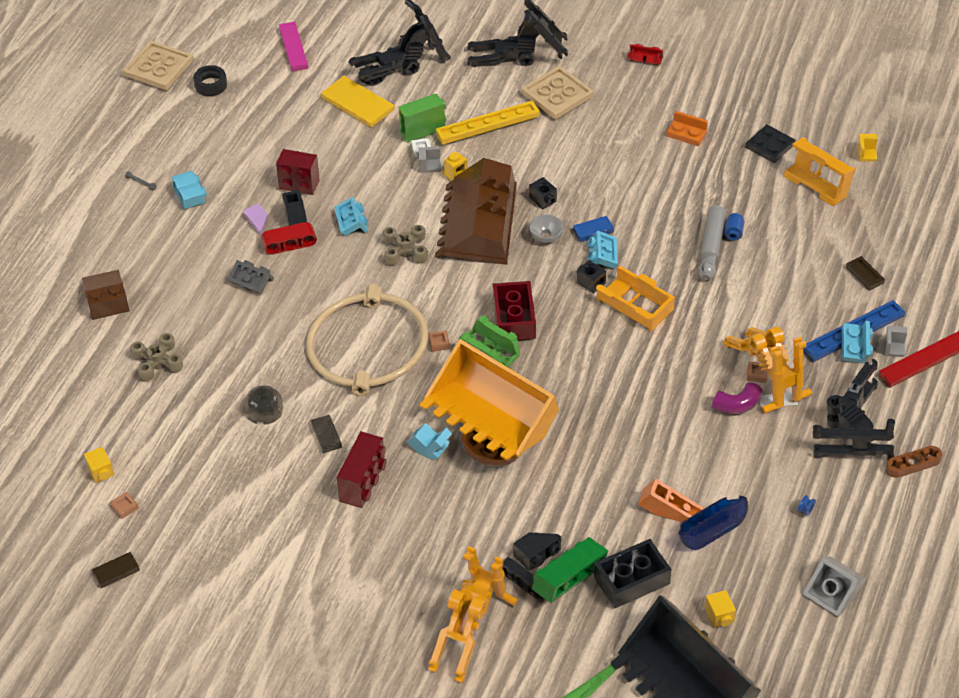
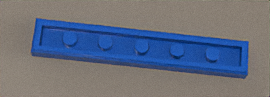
[803,300,905,362]

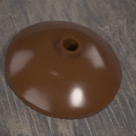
[461,430,519,466]

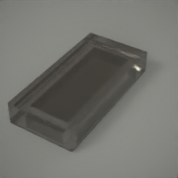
[311,414,342,453]

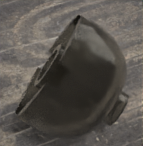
[244,385,284,425]

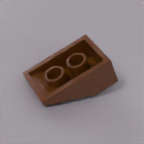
[82,269,130,320]

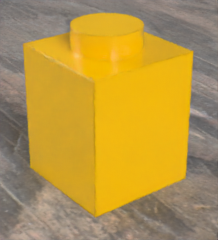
[84,446,114,483]
[705,590,736,628]

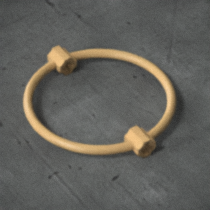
[306,284,428,396]

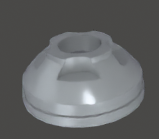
[530,214,563,243]

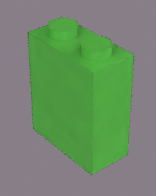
[398,93,447,143]

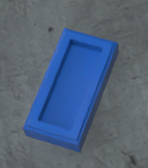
[573,215,614,242]

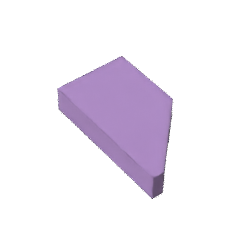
[243,203,268,235]

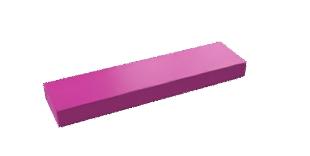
[279,21,308,72]

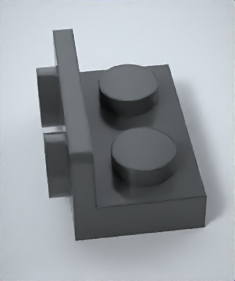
[227,260,274,295]

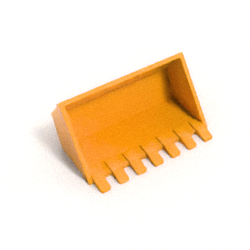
[419,339,559,460]

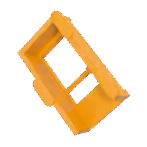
[784,137,856,206]
[596,266,675,332]

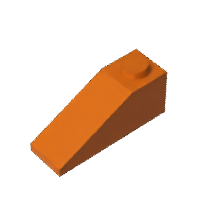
[638,478,707,527]

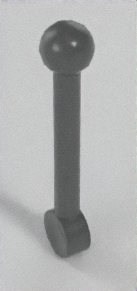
[125,171,156,191]

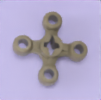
[382,225,428,265]
[130,333,183,381]

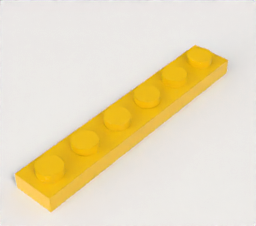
[436,100,539,145]

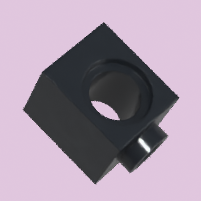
[529,177,557,210]
[576,260,606,294]

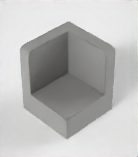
[418,146,441,173]
[885,326,907,357]

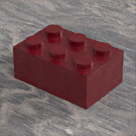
[493,281,536,340]
[337,431,387,508]

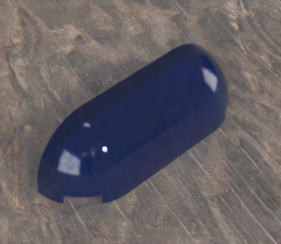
[678,496,748,550]

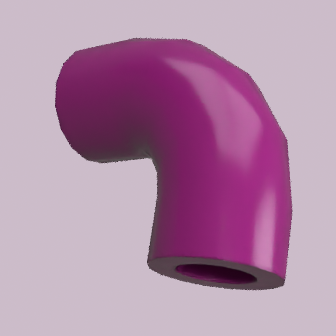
[711,382,763,414]

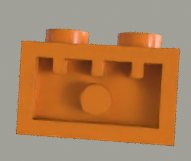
[666,111,708,147]

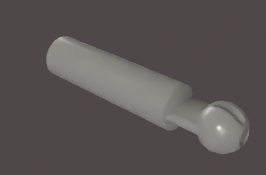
[698,205,726,280]

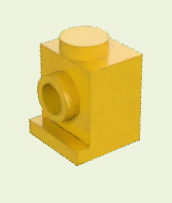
[442,152,467,181]

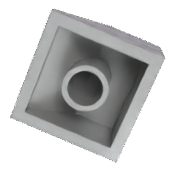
[803,556,867,617]

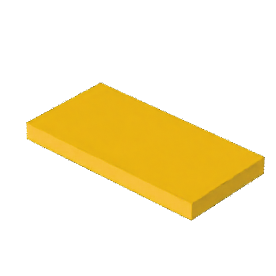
[321,76,395,128]

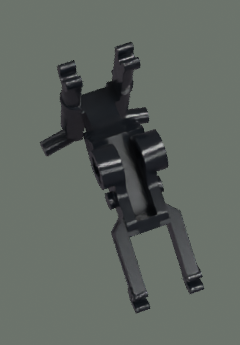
[348,0,451,81]
[467,0,568,67]
[813,359,895,461]

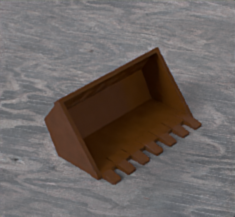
[435,158,517,265]

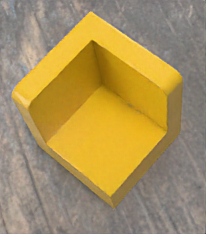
[857,134,878,161]

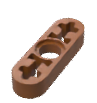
[886,446,942,478]

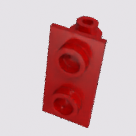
[628,44,664,65]

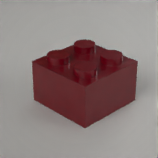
[276,149,320,195]

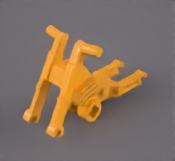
[723,326,812,414]
[428,546,518,683]

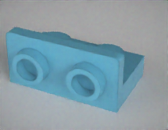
[334,197,368,236]
[587,231,618,269]
[842,321,873,364]

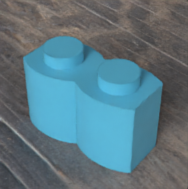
[171,170,207,209]

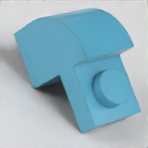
[406,423,452,459]

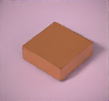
[428,330,450,352]
[747,362,767,383]
[110,492,139,519]

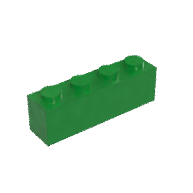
[532,537,608,603]

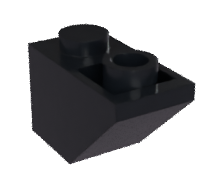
[282,190,307,226]
[513,532,561,571]

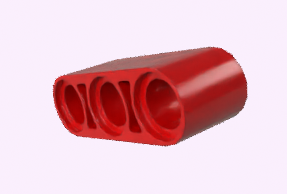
[261,222,317,255]

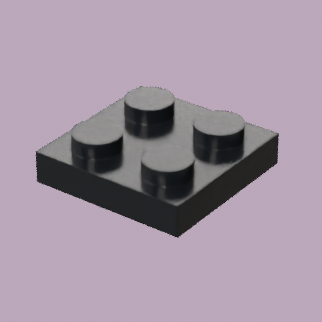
[745,124,796,164]

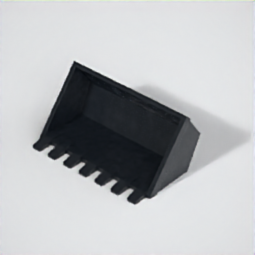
[611,595,761,698]

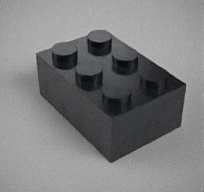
[594,539,672,609]

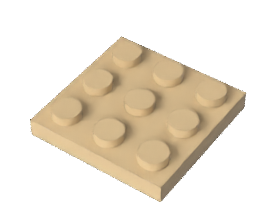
[122,40,194,91]
[521,65,594,120]

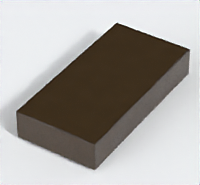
[846,256,885,291]
[92,551,140,588]

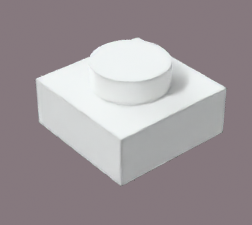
[411,138,431,158]

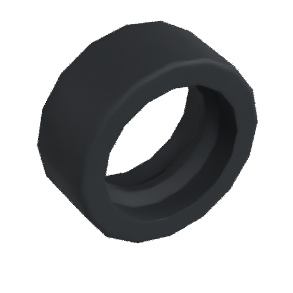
[193,65,227,96]

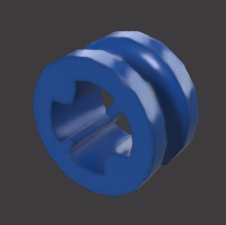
[797,495,816,516]

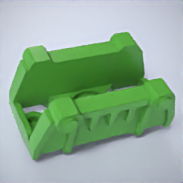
[457,315,520,367]

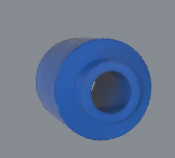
[724,213,745,240]

